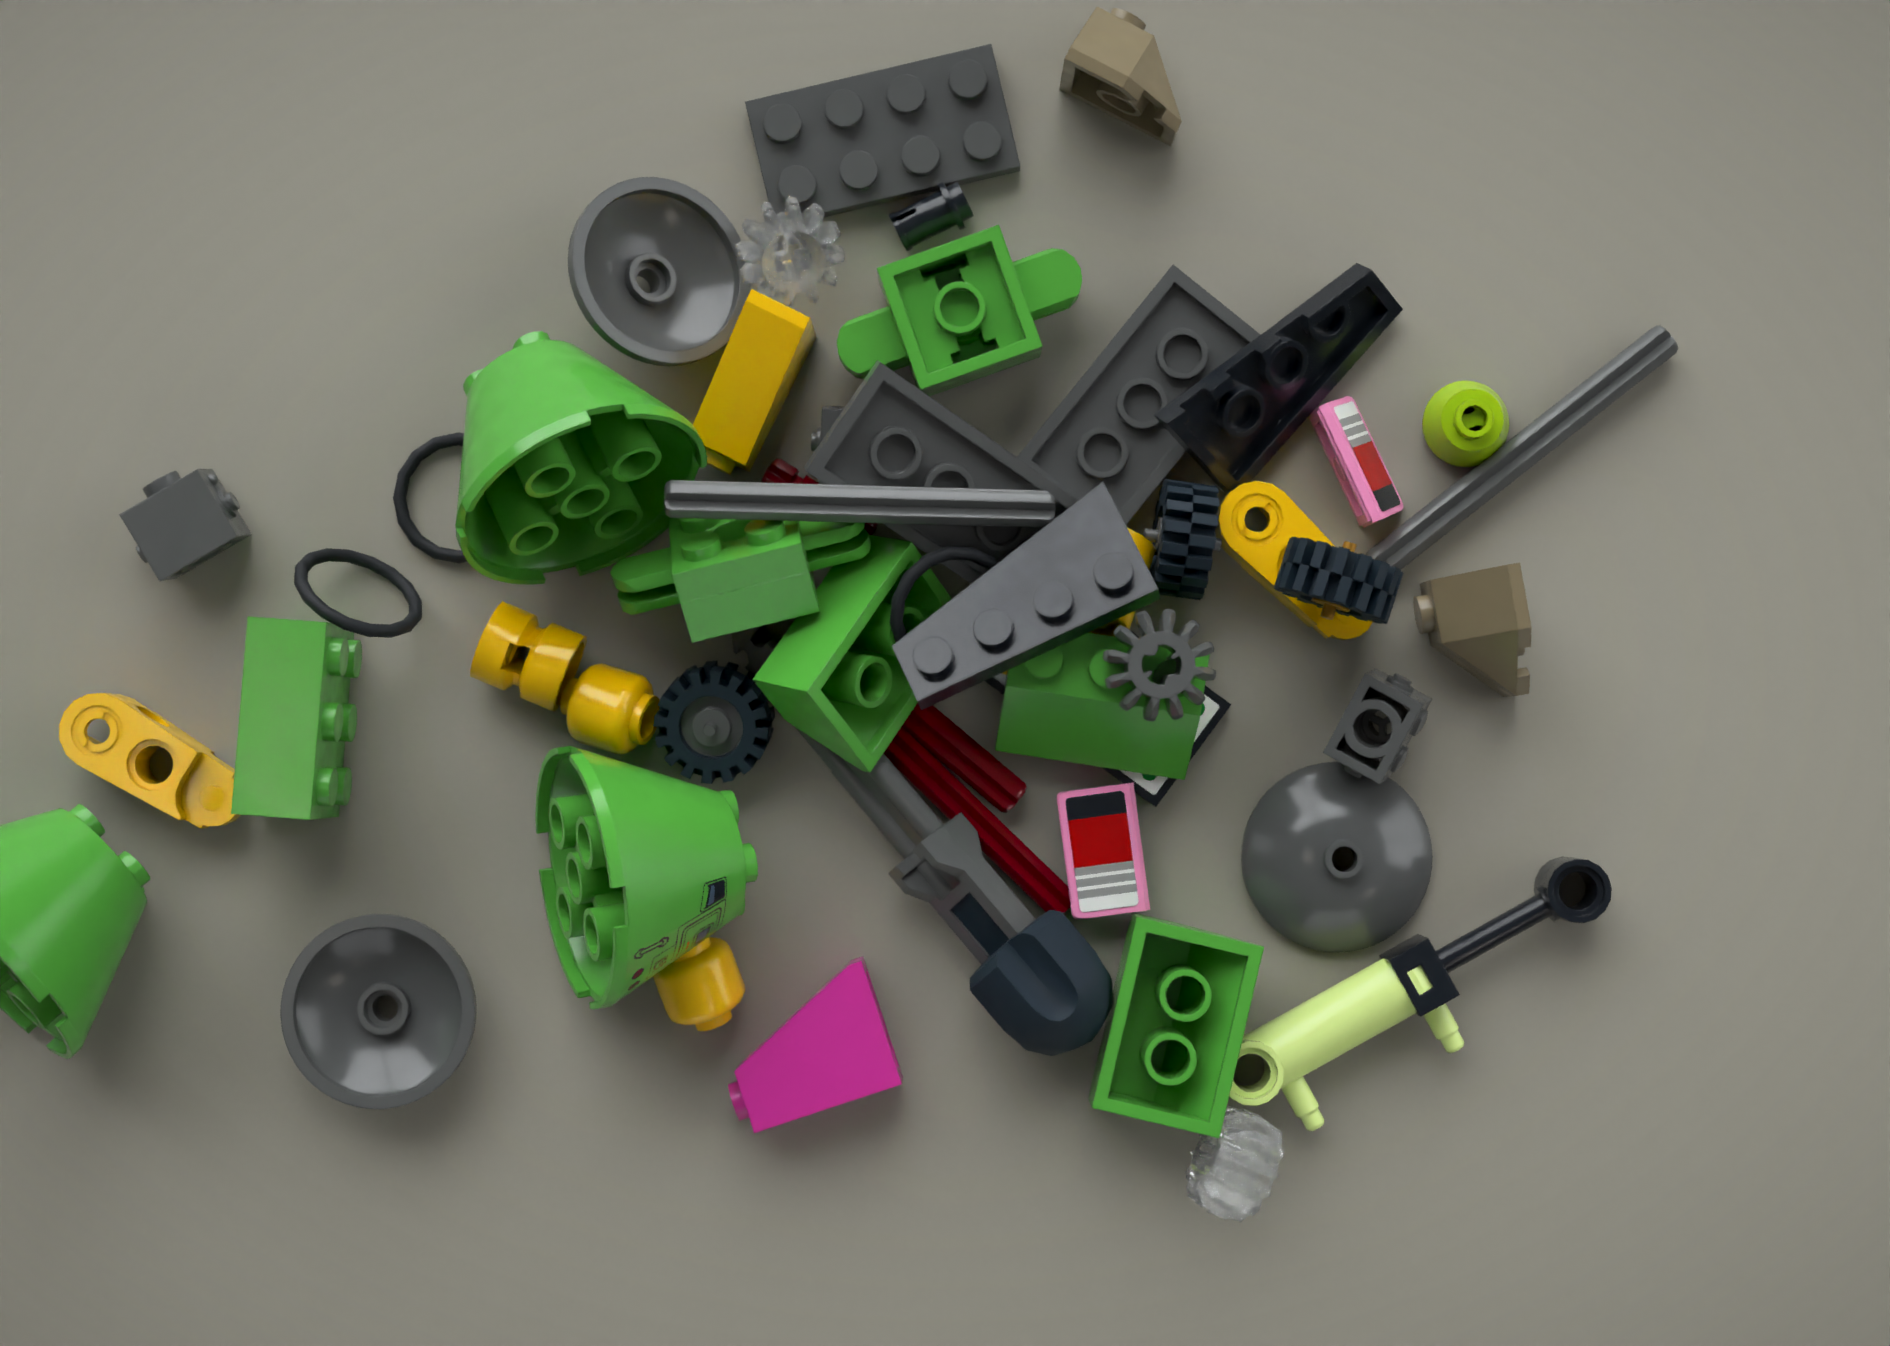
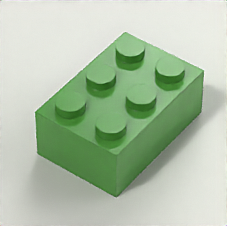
[231,616,362,820]

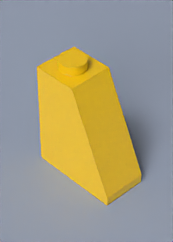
[693,289,817,475]

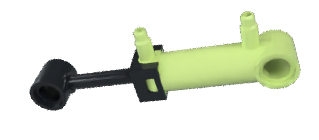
[1229,856,1612,1131]

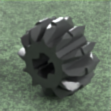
[1103,609,1216,721]

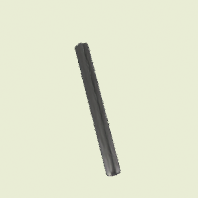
[1366,325,1678,570]
[664,480,1055,527]

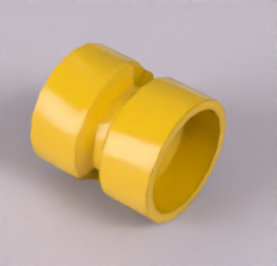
[470,601,587,712]

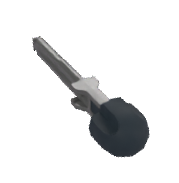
[731,624,1113,1056]

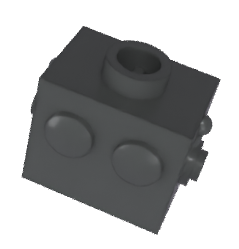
[119,469,252,581]
[1323,669,1432,784]

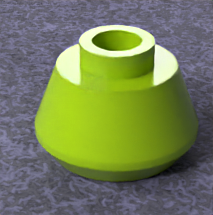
[1422,381,1509,467]

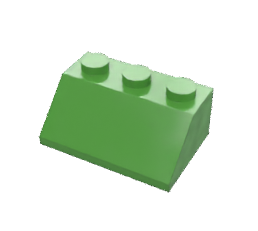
[752,535,952,773]
[995,633,1210,780]
[1088,912,1264,1138]

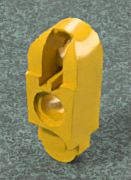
[1215,481,1373,640]
[59,693,240,829]

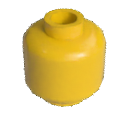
[560,663,660,755]
[653,937,745,1031]

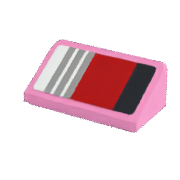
[1309,396,1404,528]
[1057,783,1150,920]

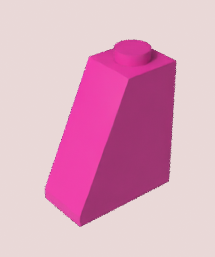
[728,956,903,1133]

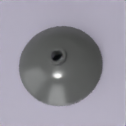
[568,177,751,367]
[1241,762,1433,953]
[280,914,477,1109]

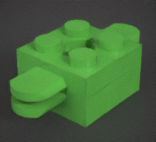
[837,225,1082,396]
[610,518,871,643]

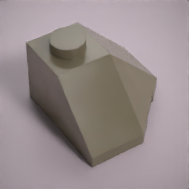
[1059,7,1182,146]
[1413,562,1532,697]

